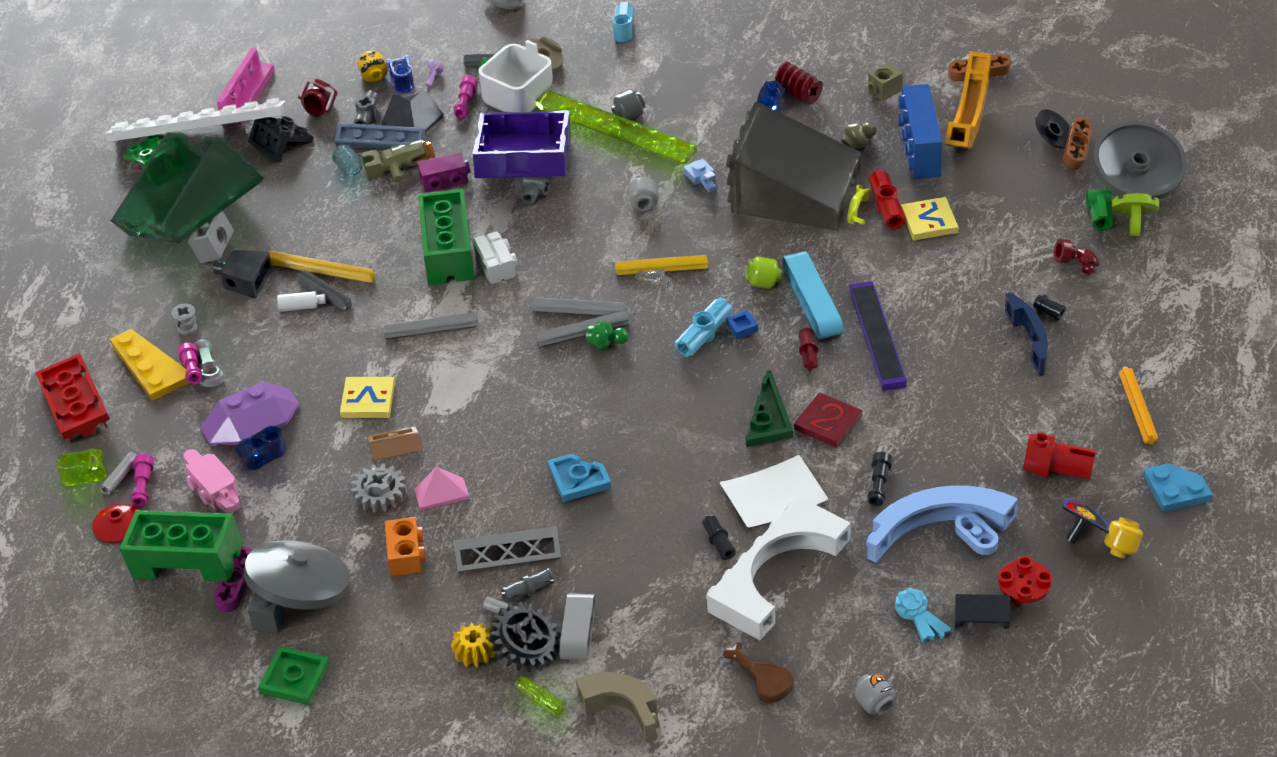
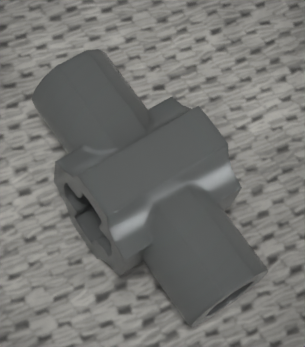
[354,91,379,125]
[521,177,550,204]

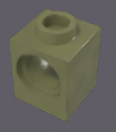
[868,62,903,101]

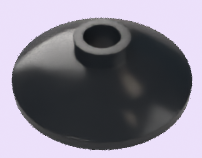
[1035,109,1070,149]

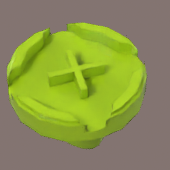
[1112,193,1159,236]

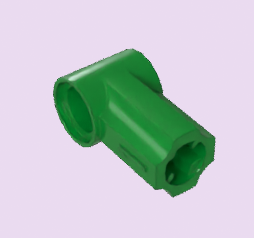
[1086,189,1113,231]

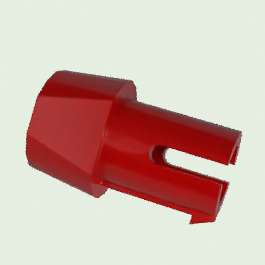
[1023,432,1096,480]

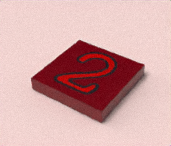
[794,392,862,448]

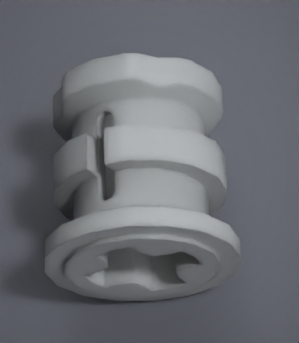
[171,303,198,336]

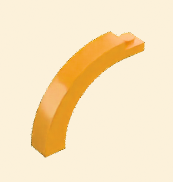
[945,51,992,149]

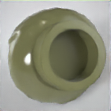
[841,123,876,152]

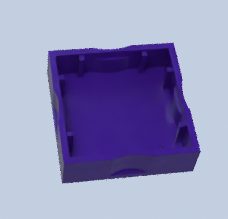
[473,111,571,178]

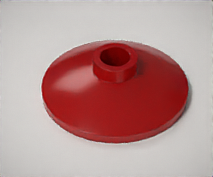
[92,503,139,543]

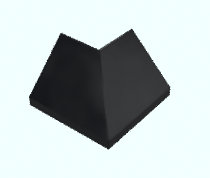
[382,89,444,133]

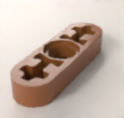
[948,54,1011,81]
[1062,117,1093,169]

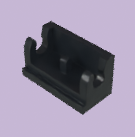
[955,594,1010,629]

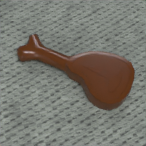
[723,642,794,703]

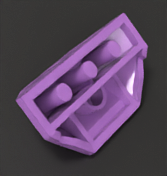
[200,381,300,446]

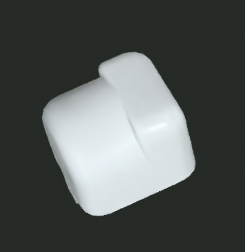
[479,40,553,113]

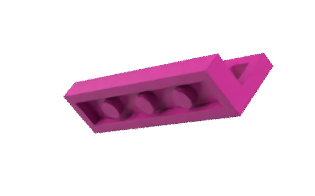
[217,48,275,124]

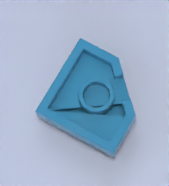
[547,454,612,502]
[1143,463,1213,513]

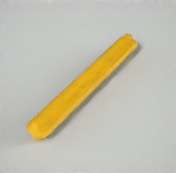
[269,251,375,283]

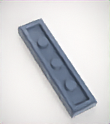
[334,123,425,149]

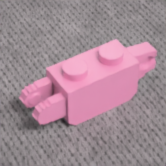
[183,449,241,514]

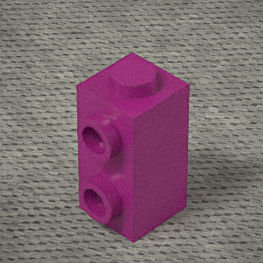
[417,152,471,193]

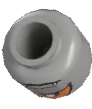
[854,674,896,715]

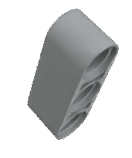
[560,593,595,660]

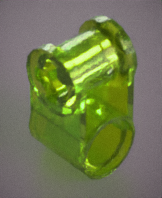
[56,448,107,486]

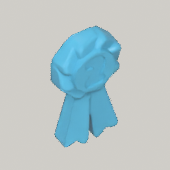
[894,588,951,643]

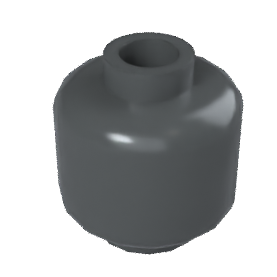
[611,90,645,122]

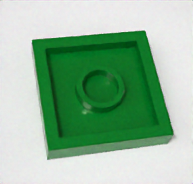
[258,646,330,705]

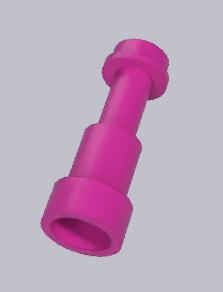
[453,75,478,119]
[178,343,203,384]
[130,453,154,507]

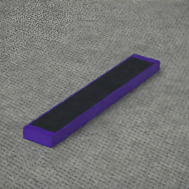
[849,281,907,391]

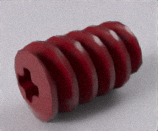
[775,62,823,104]

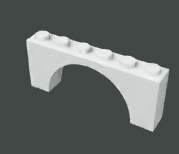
[706,496,851,641]

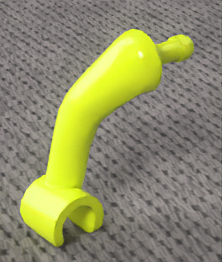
[847,185,870,225]

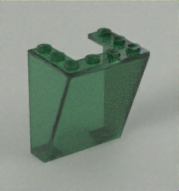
[111,132,264,243]

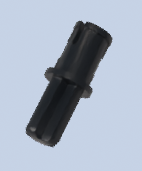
[702,514,736,560]

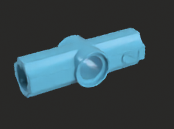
[675,297,733,358]

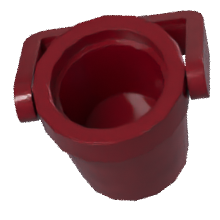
[298,78,337,117]

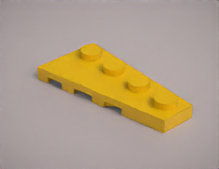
[110,329,190,401]

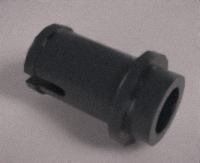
[1033,294,1066,320]

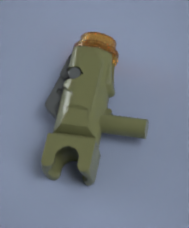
[361,140,435,183]

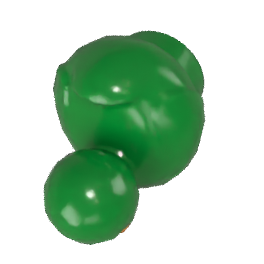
[586,321,629,350]

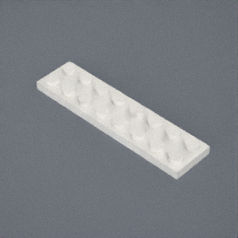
[105,98,287,142]

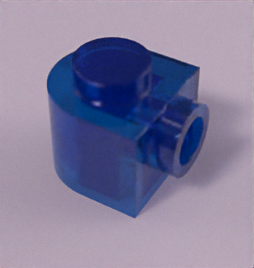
[757,81,786,112]

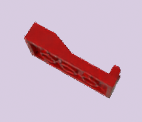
[35,353,110,443]

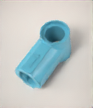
[612,2,634,42]

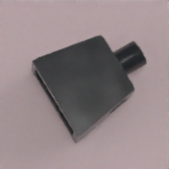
[212,250,273,298]

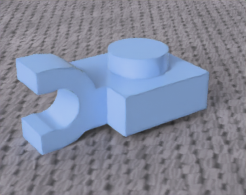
[683,159,717,192]

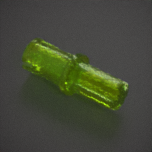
[515,676,566,717]

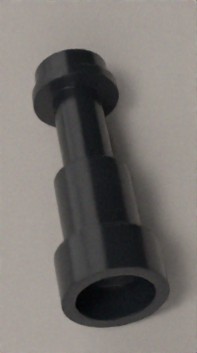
[867,451,893,506]

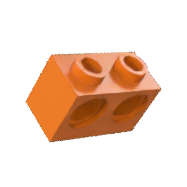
[385,517,426,577]

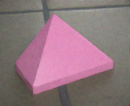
[414,467,470,511]

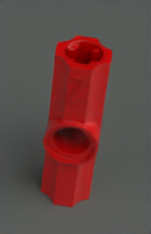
[869,169,905,230]

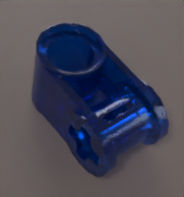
[387,55,414,93]
[236,426,287,470]

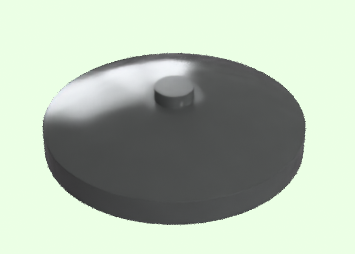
[1093,121,1187,200]
[244,540,350,609]

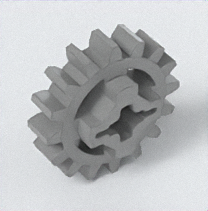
[351,464,407,513]

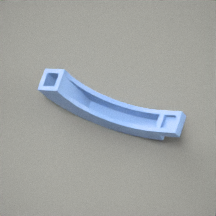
[866,486,1018,563]

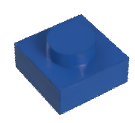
[726,310,758,339]

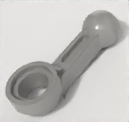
[194,339,224,387]

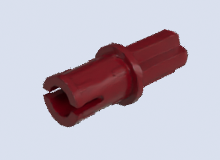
[799,328,818,371]

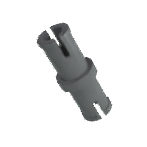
[500,568,555,603]

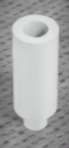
[277,291,326,312]

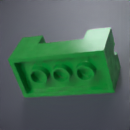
[418,189,475,285]
[119,510,244,582]

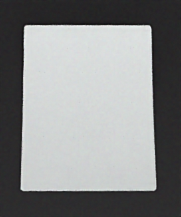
[720,455,828,527]

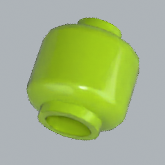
[746,256,782,289]

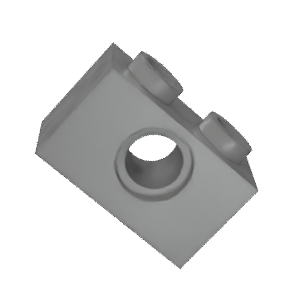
[188,209,234,263]

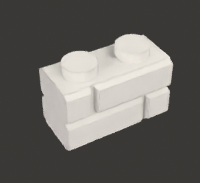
[473,231,518,284]

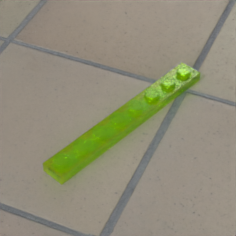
[536,90,697,165]

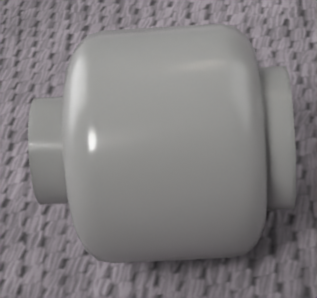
[628,177,659,211]

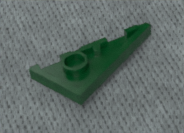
[745,370,793,447]

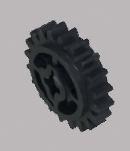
[488,602,561,672]

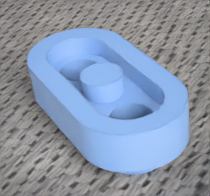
[955,512,998,555]

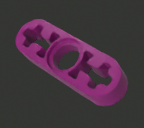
[214,547,252,612]

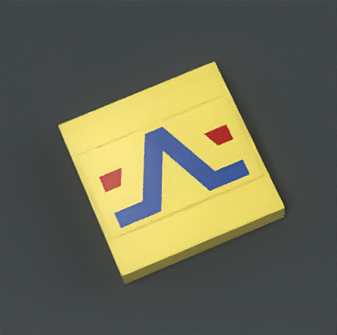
[901,197,958,241]
[340,377,395,418]

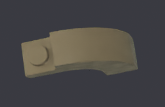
[575,672,660,743]

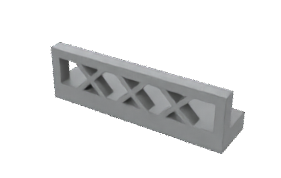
[453,526,561,571]

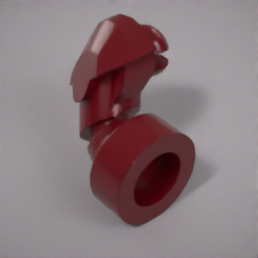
[1054,238,1100,274]

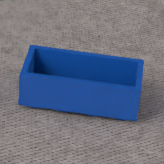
[898,84,942,179]

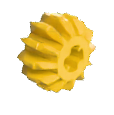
[451,622,496,668]

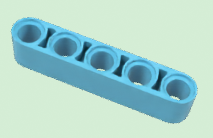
[782,251,843,340]

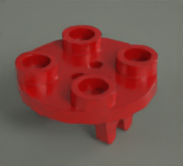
[998,556,1053,607]

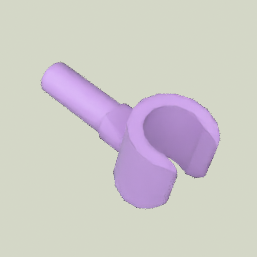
[426,60,444,87]

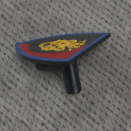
[1062,499,1109,544]

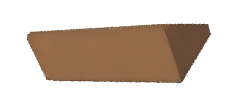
[368,427,421,460]

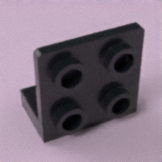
[248,116,314,162]

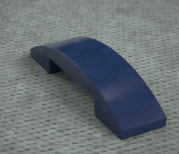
[1005,293,1048,376]

